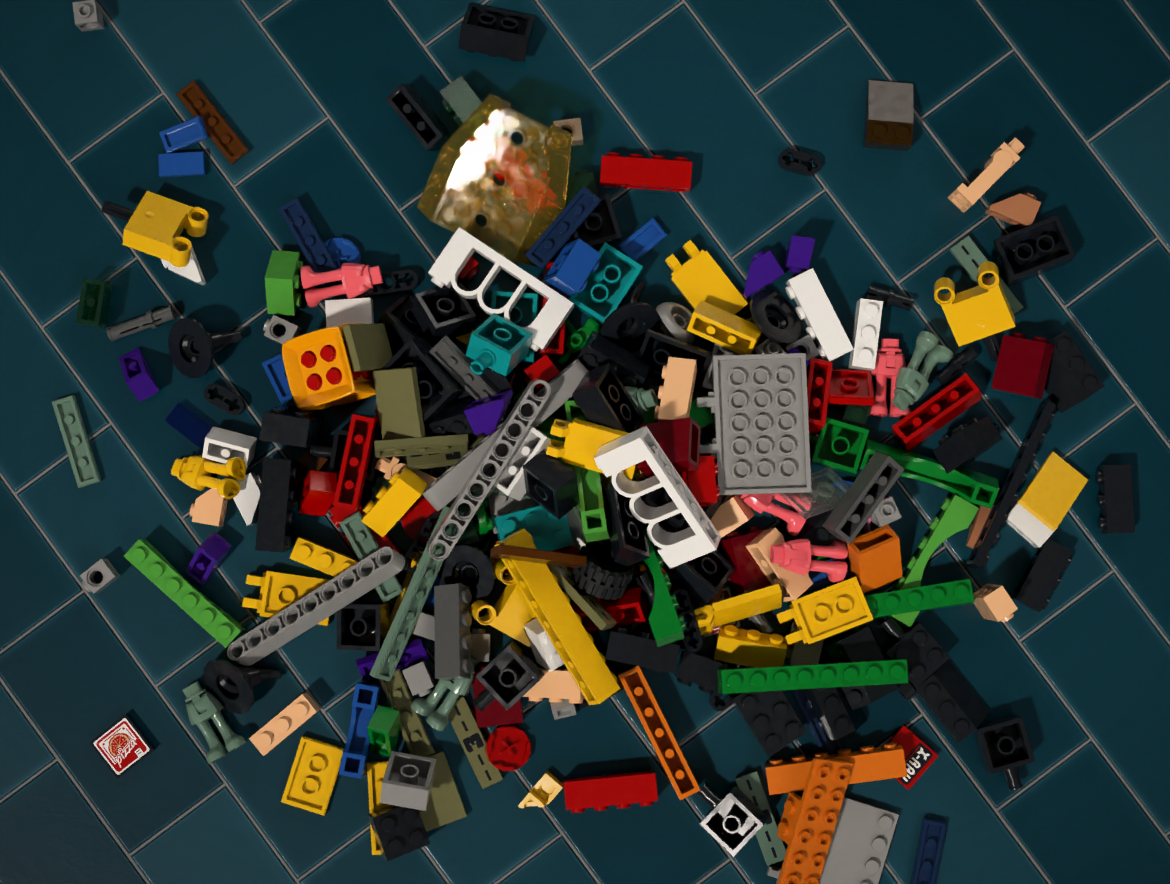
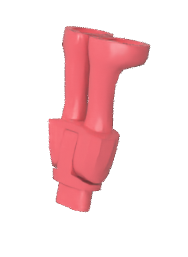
[300,263,383,308]
[867,339,910,417]
[739,493,811,537]
[770,539,848,583]

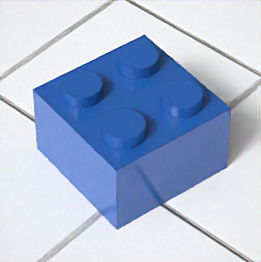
[542,239,601,297]

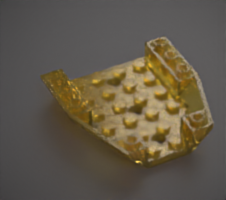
[417,94,572,266]

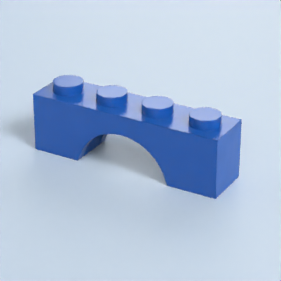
[339,681,381,779]

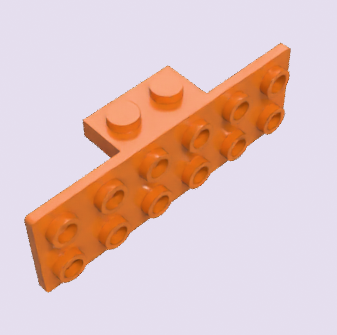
[777,758,853,884]

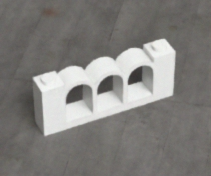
[428,227,574,352]
[594,426,721,569]

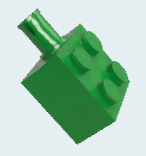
[809,417,869,476]

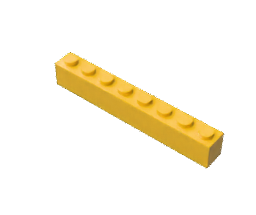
[494,528,620,705]

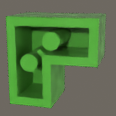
[265,250,304,316]

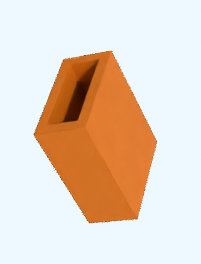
[847,524,903,594]

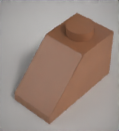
[985,193,1041,229]

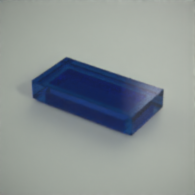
[164,403,212,449]

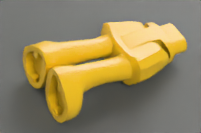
[171,456,246,499]

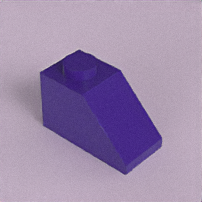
[784,235,815,275]
[742,250,784,300]
[119,347,159,402]
[464,390,513,435]
[185,532,232,586]

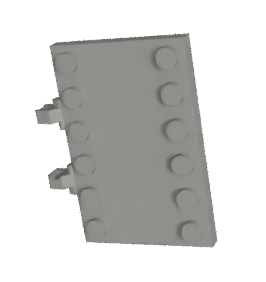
[696,353,812,495]
[766,797,899,884]

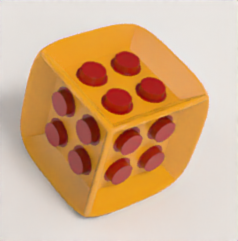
[282,323,376,411]

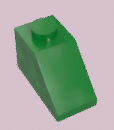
[367,705,401,757]

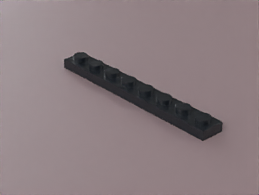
[966,401,1056,569]

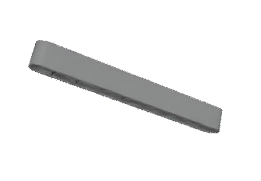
[422,359,588,511]
[427,379,551,561]
[227,547,405,666]

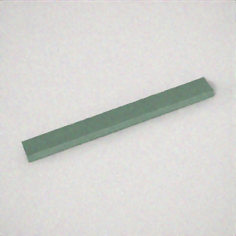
[369,506,464,682]

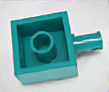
[466,313,533,377]

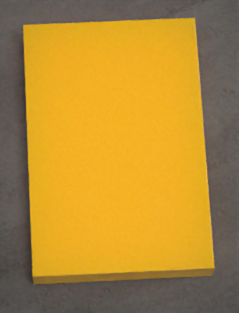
[1017,452,1088,531]
[281,736,344,816]

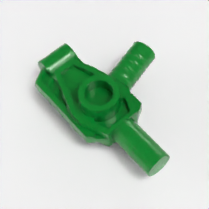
[557,317,601,366]

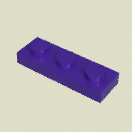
[356,638,429,681]

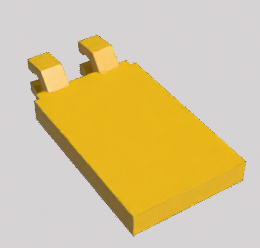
[665,240,748,315]
[546,418,636,480]
[242,571,330,626]
[776,576,874,646]
[694,584,782,635]

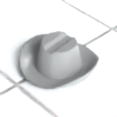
[656,302,697,345]

